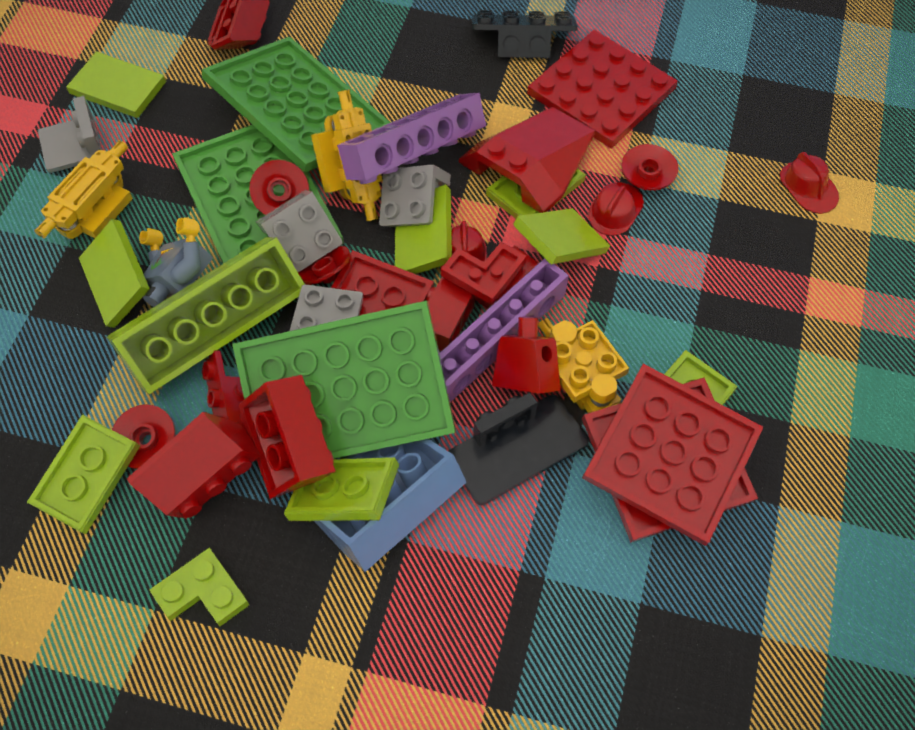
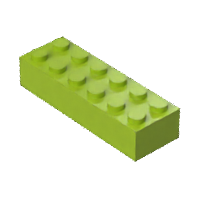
[106,237,305,394]

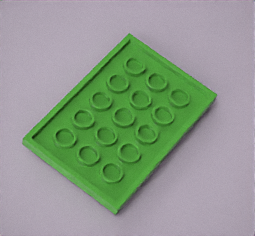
[202,36,391,173]
[172,125,344,263]
[232,301,456,474]

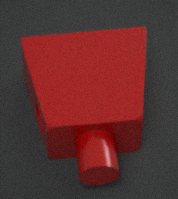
[492,317,560,394]

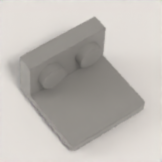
[38,96,102,173]
[379,165,451,227]
[256,190,343,272]
[290,285,363,331]

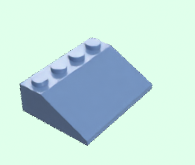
[314,439,467,572]

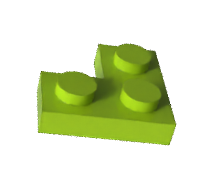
[149,548,249,626]

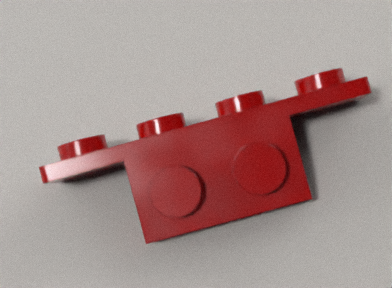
[202,350,247,432]

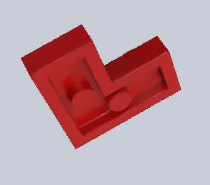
[441,242,527,305]

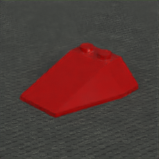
[459,107,595,213]

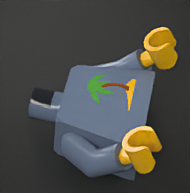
[139,217,214,307]

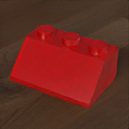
[238,375,335,499]
[127,411,261,519]

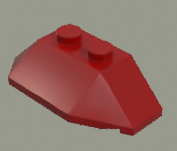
[207,0,270,50]

